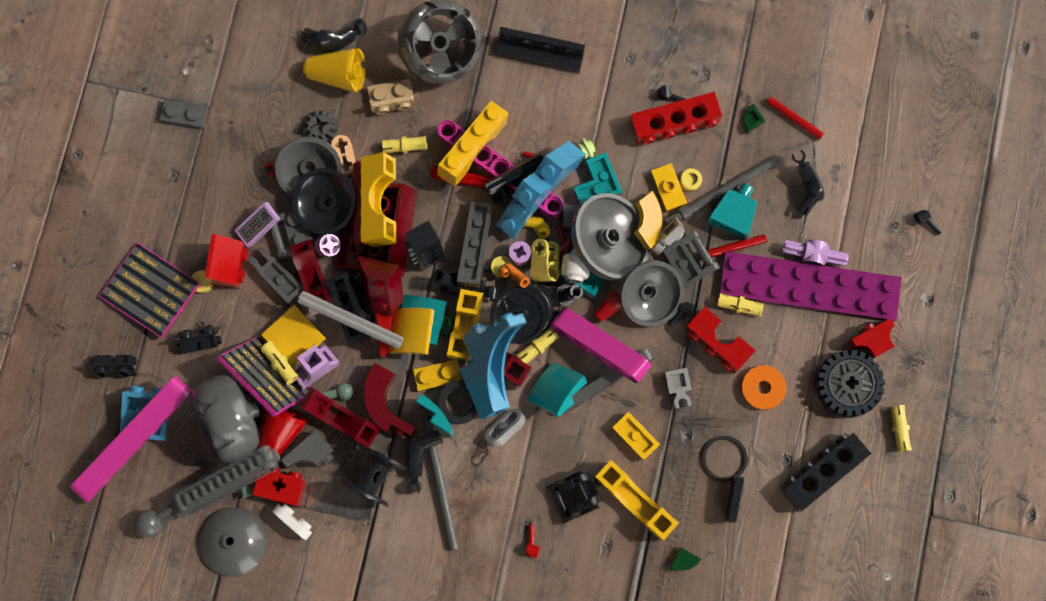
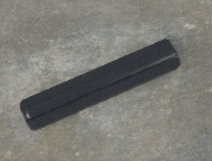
[485,154,544,194]

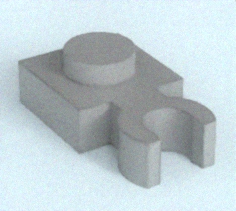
[651,217,685,255]
[664,368,692,409]

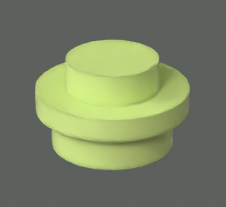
[577,138,596,159]

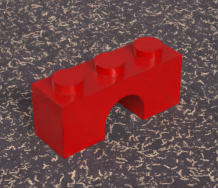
[685,306,756,373]

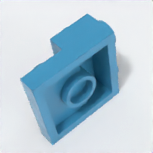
[120,386,168,440]

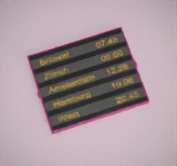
[99,242,201,339]
[217,336,310,417]

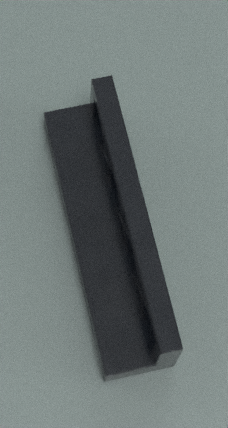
[496,26,585,73]

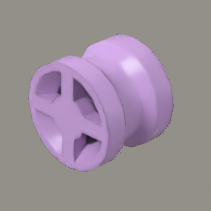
[314,234,340,257]
[509,241,531,266]

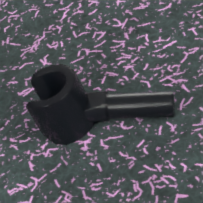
[659,85,687,101]
[914,210,942,235]
[668,302,695,328]

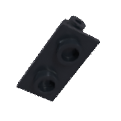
[173,325,222,354]
[87,354,137,378]

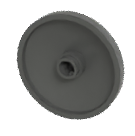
[571,193,650,281]

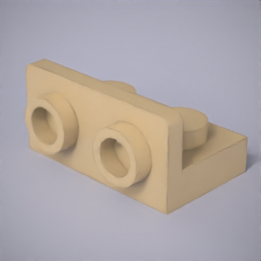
[368,79,415,115]

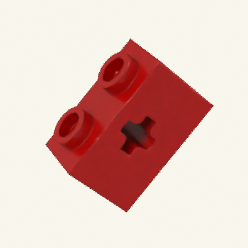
[253,468,307,507]

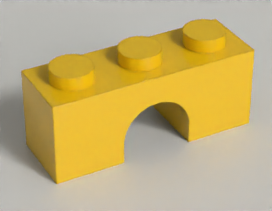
[447,289,483,362]

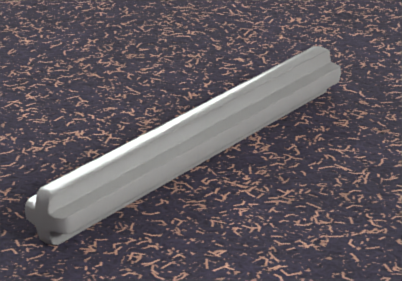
[297,291,404,349]

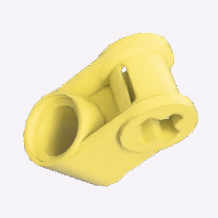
[530,238,560,282]

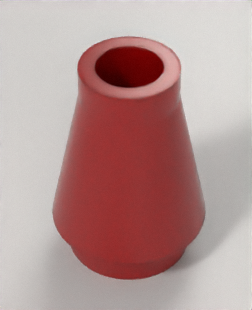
[594,290,623,322]

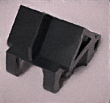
[546,470,602,524]

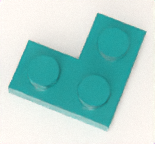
[573,153,622,205]

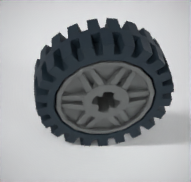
[815,350,885,418]

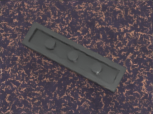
[457,201,493,288]

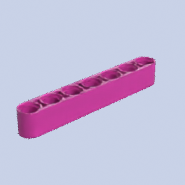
[438,120,564,220]
[70,376,192,503]

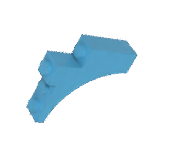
[496,141,586,239]
[460,313,526,420]

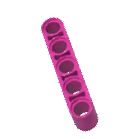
[550,307,651,384]

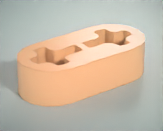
[332,135,356,177]

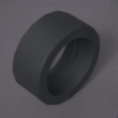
[438,380,478,424]

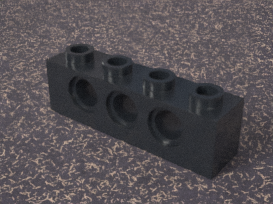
[404,220,445,271]
[781,433,872,512]

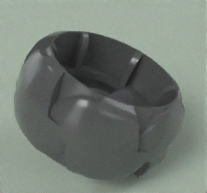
[398,0,482,84]
[190,375,260,463]

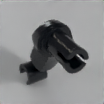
[301,18,367,50]
[791,150,825,217]
[433,269,498,302]
[528,277,583,307]
[407,430,443,494]

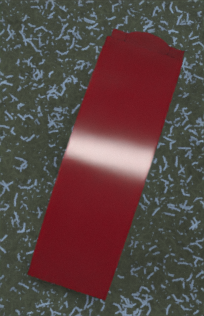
[290,239,333,316]
[364,363,417,438]
[299,387,380,447]

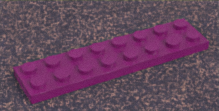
[719,251,902,322]

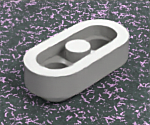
[485,408,526,447]

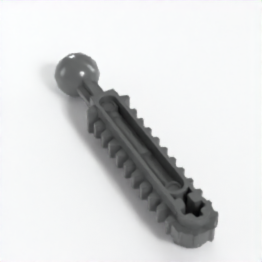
[133,446,281,538]

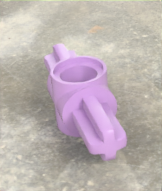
[783,239,849,266]

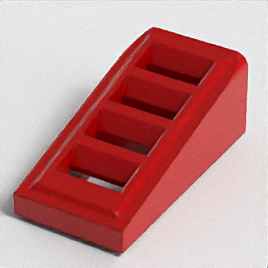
[375,312,394,359]

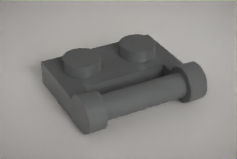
[270,210,314,261]
[663,230,720,288]

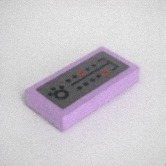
[235,202,281,247]

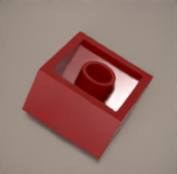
[205,234,249,289]

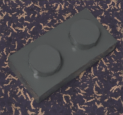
[160,99,209,129]

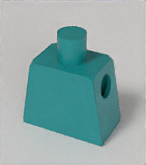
[707,183,757,240]

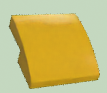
[261,304,326,368]
[388,308,434,355]

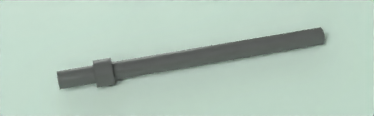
[664,155,780,226]
[422,415,459,551]

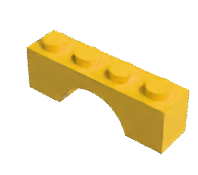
[437,101,509,187]
[360,152,396,248]
[595,460,679,541]

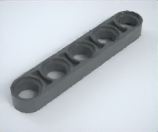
[562,348,655,415]

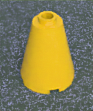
[303,48,365,92]

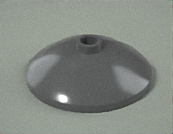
[275,136,342,197]
[620,260,684,327]
[199,507,268,576]

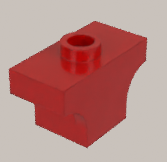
[848,318,896,359]

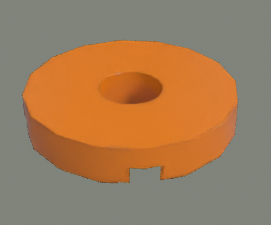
[741,365,787,410]

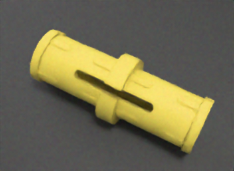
[382,136,428,154]
[717,293,764,317]
[516,327,560,364]
[261,341,299,385]
[890,405,912,452]

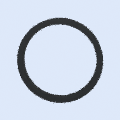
[702,436,748,481]

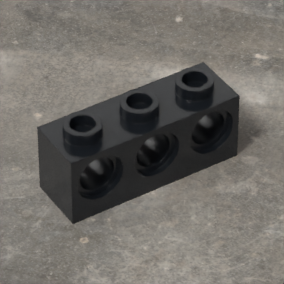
[326,272,374,343]

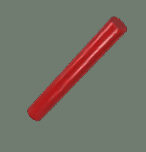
[766,96,825,140]
[707,234,767,258]

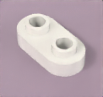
[272,503,312,540]

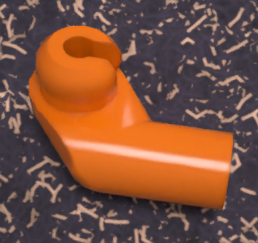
[499,263,530,288]

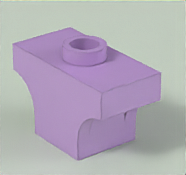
[292,345,339,390]

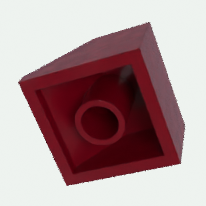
[357,256,404,316]

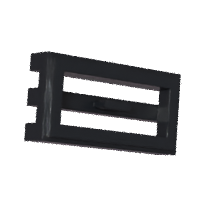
[725,476,744,523]

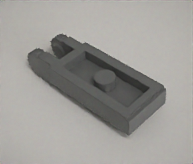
[248,247,304,304]

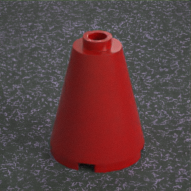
[256,407,308,457]

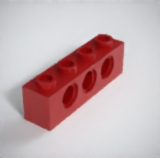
[629,92,722,145]

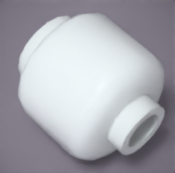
[561,249,590,284]

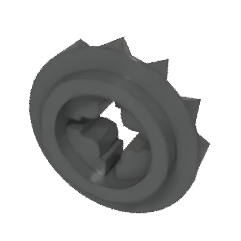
[303,110,338,142]

